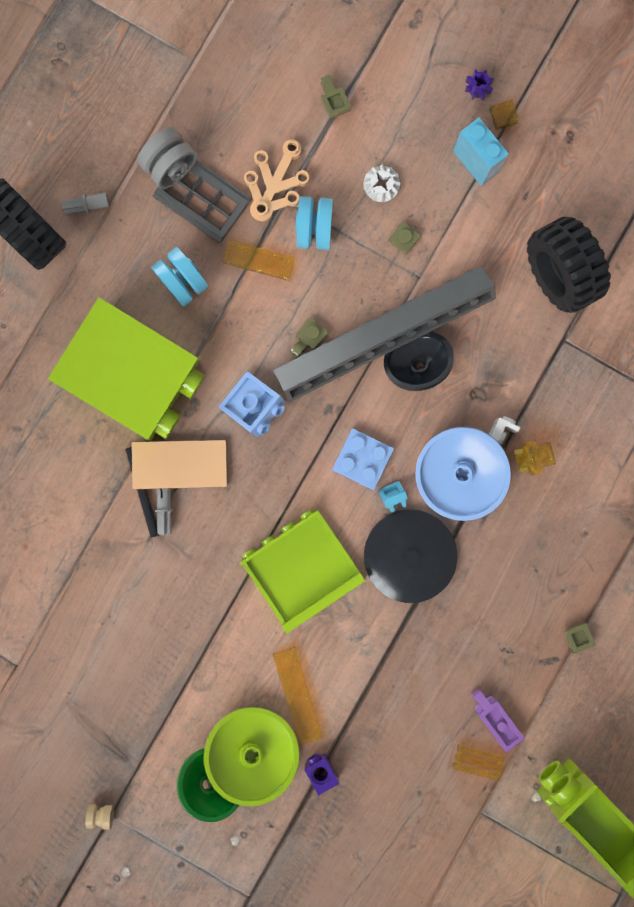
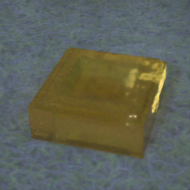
[489,100,519,130]

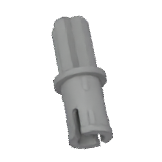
[62,192,110,214]
[155,488,173,535]

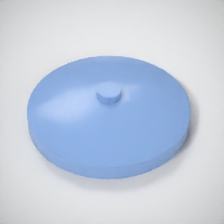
[415,427,511,521]

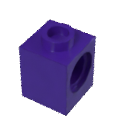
[305,753,339,796]

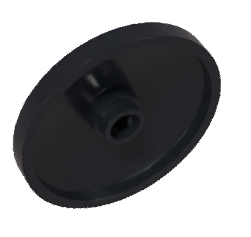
[364,510,457,603]

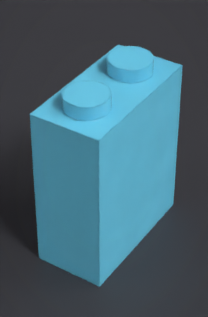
[453,118,509,186]

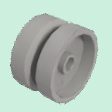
[137,127,198,189]

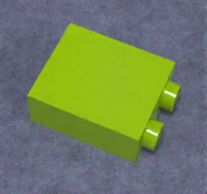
[48,297,205,441]

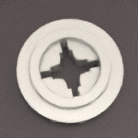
[364,164,400,202]

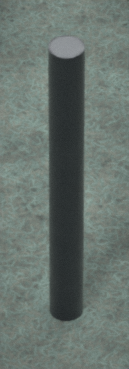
[125,447,159,538]

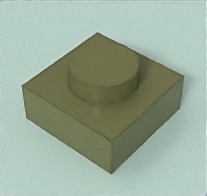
[388,221,421,255]
[563,622,596,654]

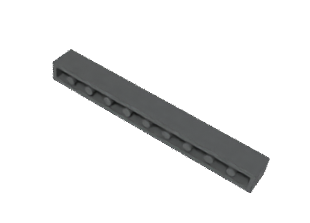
[273,266,496,402]

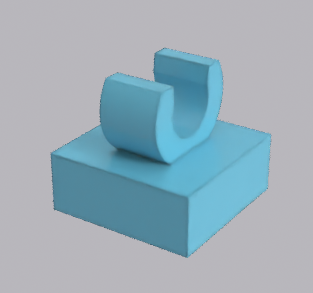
[377,481,408,512]

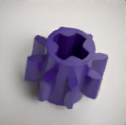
[465,70,494,101]

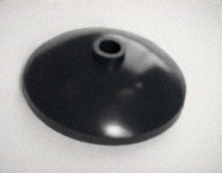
[384,331,454,391]

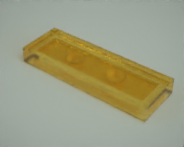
[222,240,295,281]

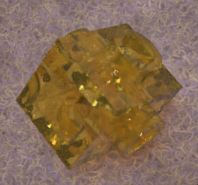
[514,440,556,475]

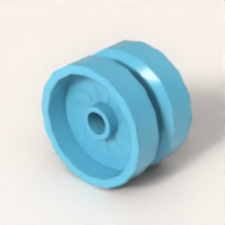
[295,196,333,251]
[151,247,209,307]

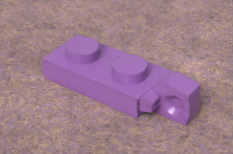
[471,688,525,753]

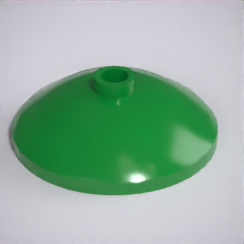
[176,748,239,822]

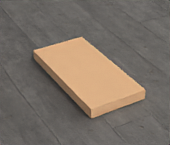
[132,440,227,489]

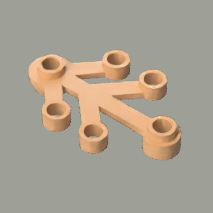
[244,139,309,222]

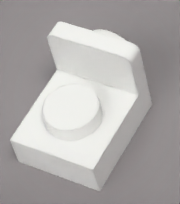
[489,416,520,444]

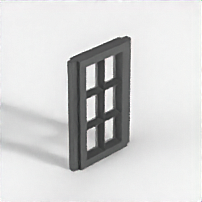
[152,160,252,243]

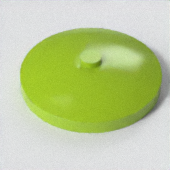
[203,707,299,806]

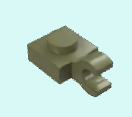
[321,74,351,119]
[291,318,328,358]

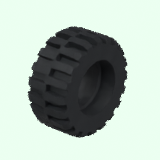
[0,178,66,270]
[527,217,611,313]

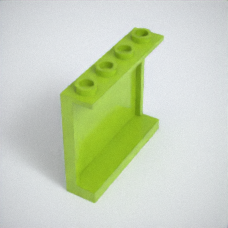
[240,509,365,634]

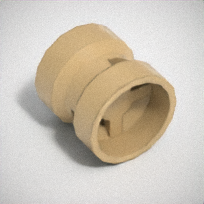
[85,804,114,830]

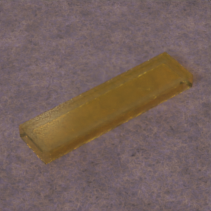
[273,647,323,745]

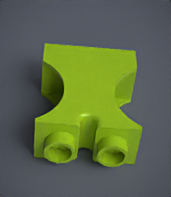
[536,758,634,899]

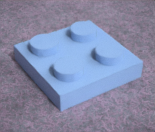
[332,428,394,490]

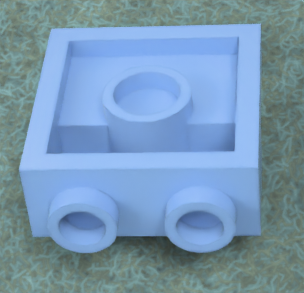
[218,371,286,438]

